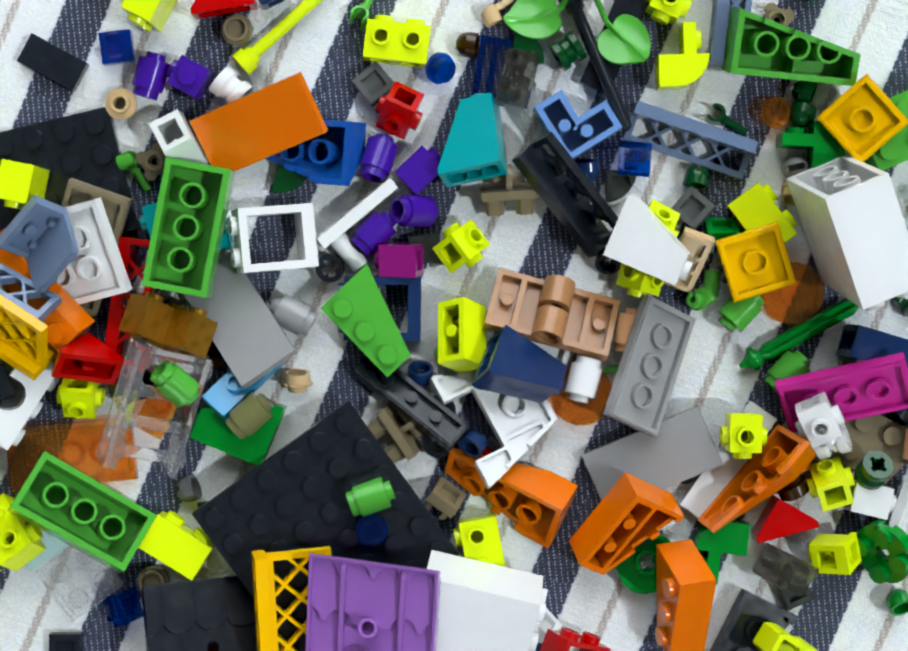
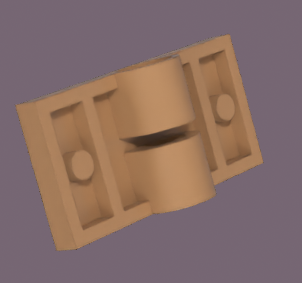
[483,268,621,361]

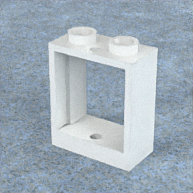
[228,203,319,274]

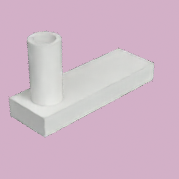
[316,177,398,272]

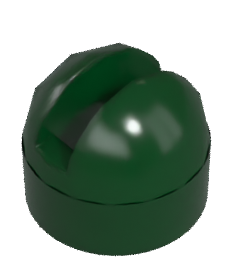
[792,81,818,104]
[789,101,817,127]
[683,165,709,190]

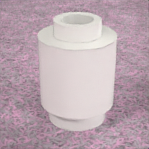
[565,355,603,404]

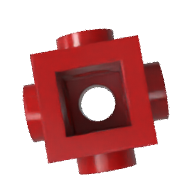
[375,81,424,140]

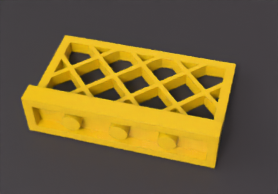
[0,294,55,380]
[251,546,331,651]

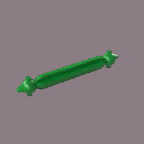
[739,298,866,371]

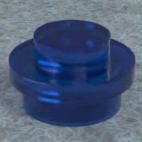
[425,52,456,84]
[355,514,388,546]

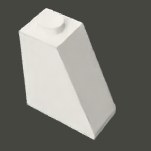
[603,193,693,286]

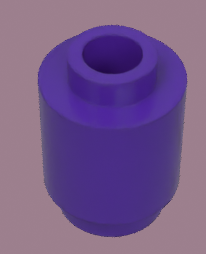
[131,51,170,101]
[359,133,398,183]
[390,195,438,227]
[350,210,396,256]

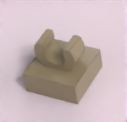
[425,477,467,520]

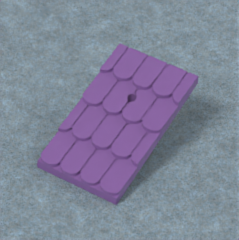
[305,553,441,651]

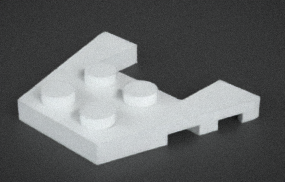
[429,371,558,489]

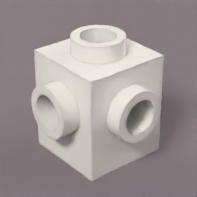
[795,392,845,448]

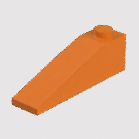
[697,424,817,533]
[444,448,578,549]

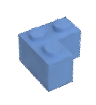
[532,90,623,160]

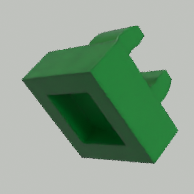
[703,217,740,253]

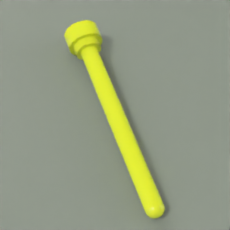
[232,0,323,75]

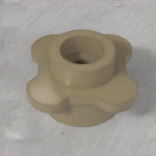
[763,3,795,26]
[136,143,166,180]

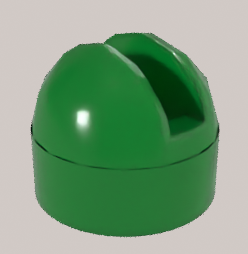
[886,588,908,616]

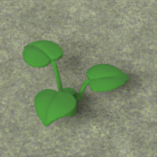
[503,0,651,65]

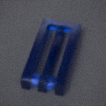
[472,35,513,103]

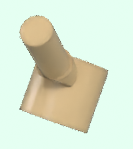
[481,0,514,28]

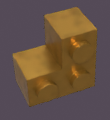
[118,291,218,359]

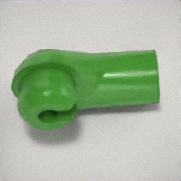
[686,269,721,311]

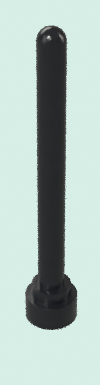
[558,0,632,132]

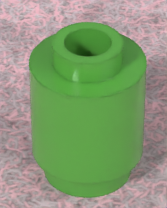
[718,295,765,333]
[764,350,811,393]
[150,360,199,407]
[346,476,396,517]

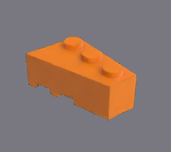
[569,472,685,575]
[655,539,716,651]

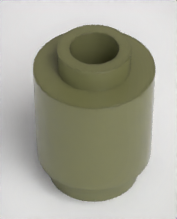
[225,392,274,440]

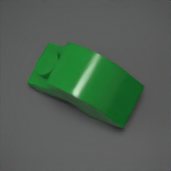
[776,121,845,169]
[692,519,750,584]

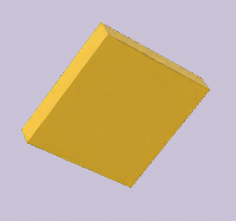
[816,74,908,162]
[715,221,796,302]

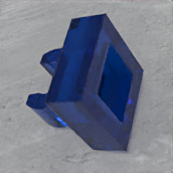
[98,29,136,66]
[618,140,652,177]
[102,586,143,627]

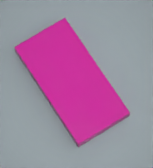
[775,352,908,433]

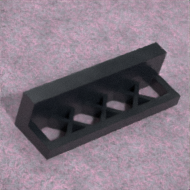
[512,131,618,258]

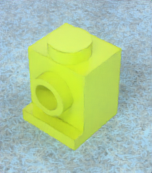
[808,532,862,575]

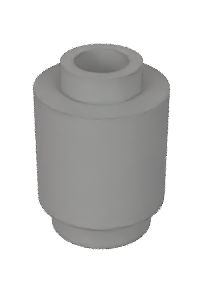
[270,294,318,336]

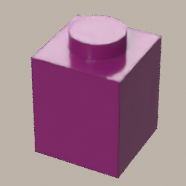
[374,242,424,278]

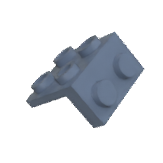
[0,195,79,293]

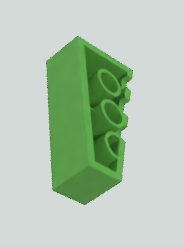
[721,6,861,86]

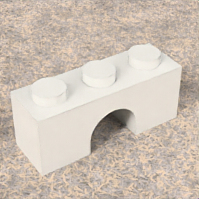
[0,363,60,450]

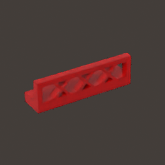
[105,236,153,368]

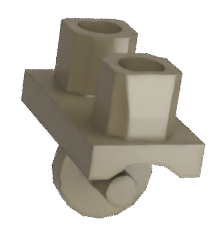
[480,164,539,217]
[368,404,423,463]

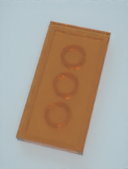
[7,416,139,492]

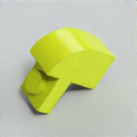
[655,21,710,91]

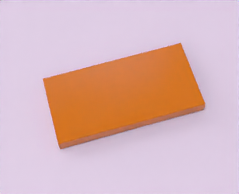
[189,72,329,171]

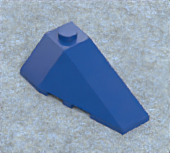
[265,119,366,186]

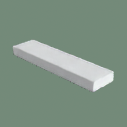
[678,401,777,518]

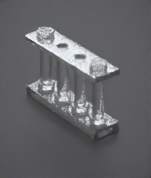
[96,336,213,479]

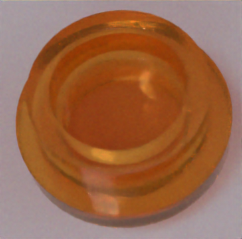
[760,96,791,129]

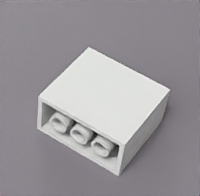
[786,155,908,310]
[427,550,548,651]

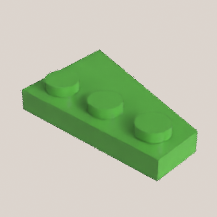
[321,264,411,378]

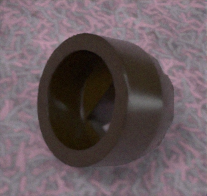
[456,32,480,58]

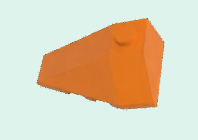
[0,228,95,362]

